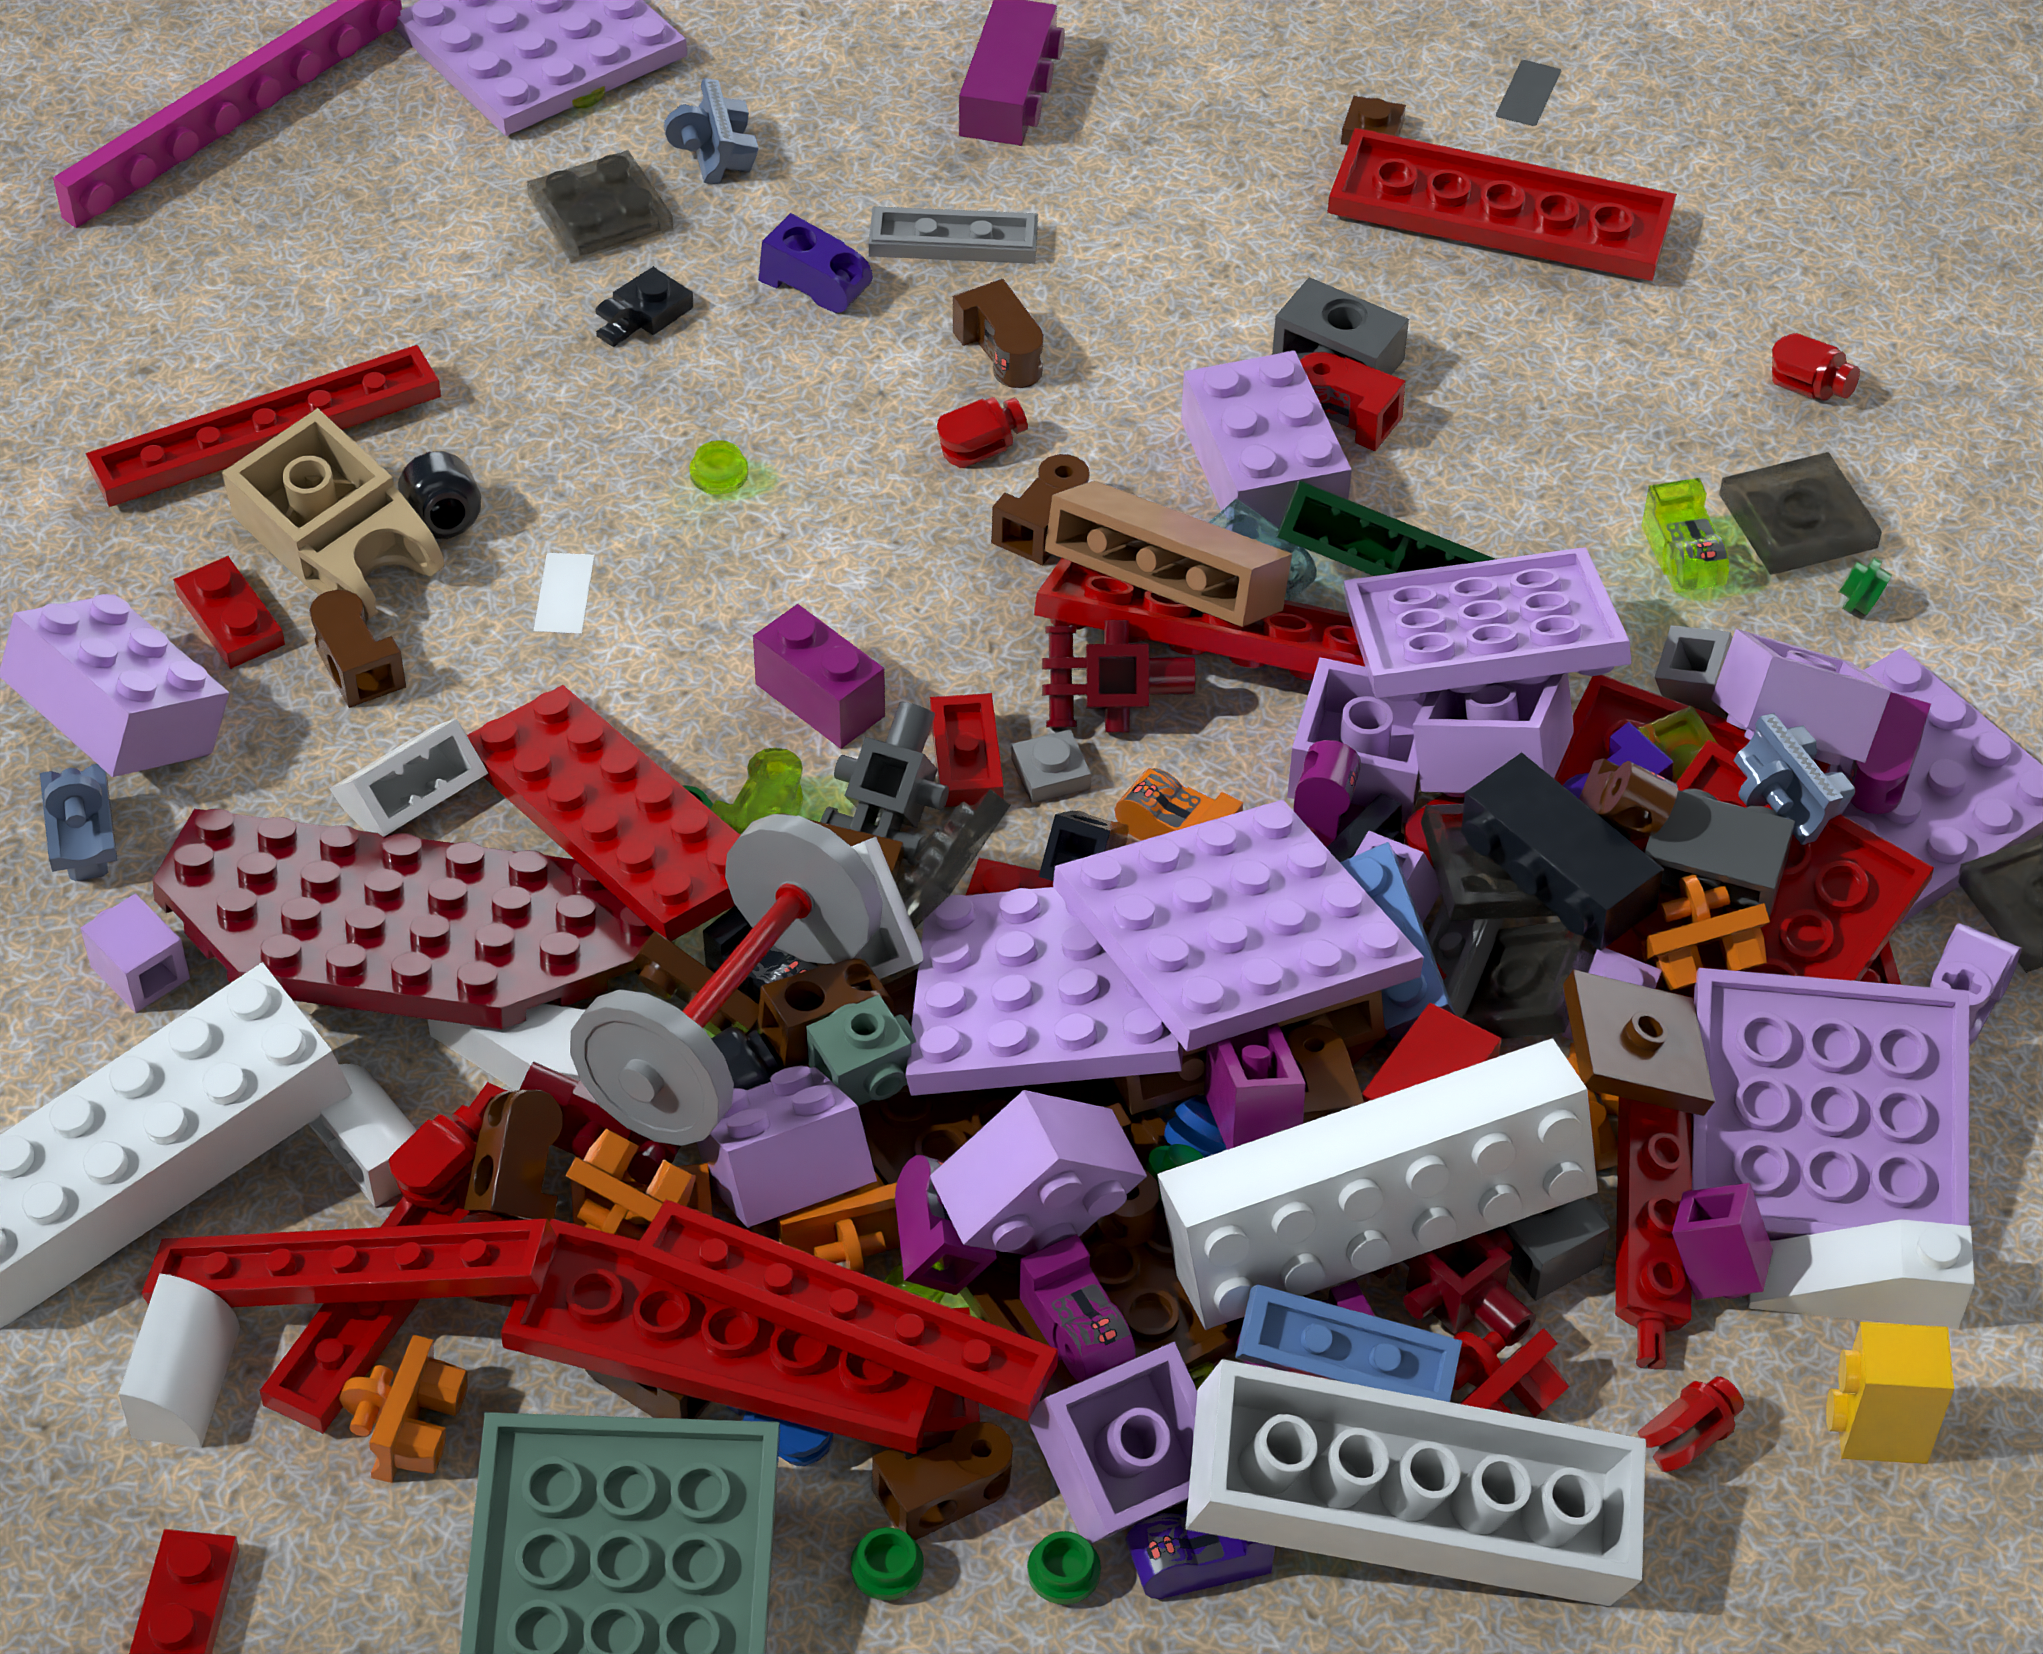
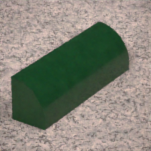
[1276,480,1496,576]

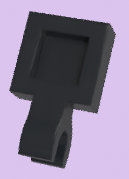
[595,266,693,347]

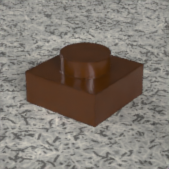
[1341,95,1406,145]

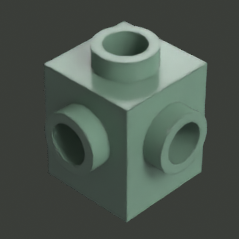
[806,995,916,1106]

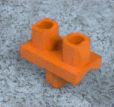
[1639,875,1770,992]
[565,1129,696,1241]
[777,1173,900,1275]
[339,1334,468,1483]

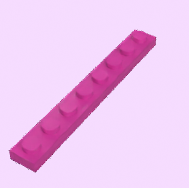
[53,0,402,228]

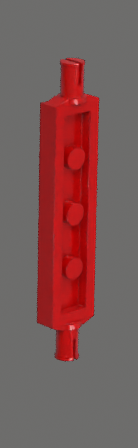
[1615,1097,1692,1370]

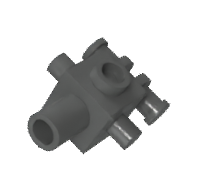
[820,702,949,866]

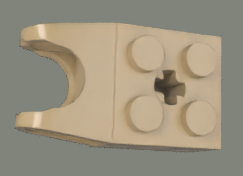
[222,408,444,621]

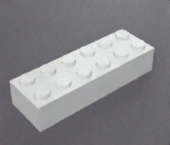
[0,962,353,1329]
[1157,1038,1598,1330]
[1186,1359,1646,1607]

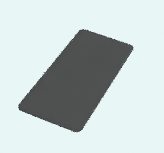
[1496,60,1561,126]

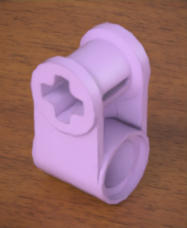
[1930,923,2021,1045]

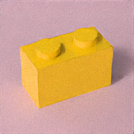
[1826,1322,1955,1464]

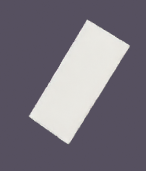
[533,553,594,634]

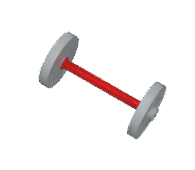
[570,814,883,1146]

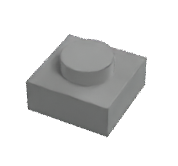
[1011,729,1091,804]

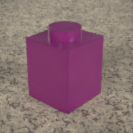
[1672,1183,1773,1300]

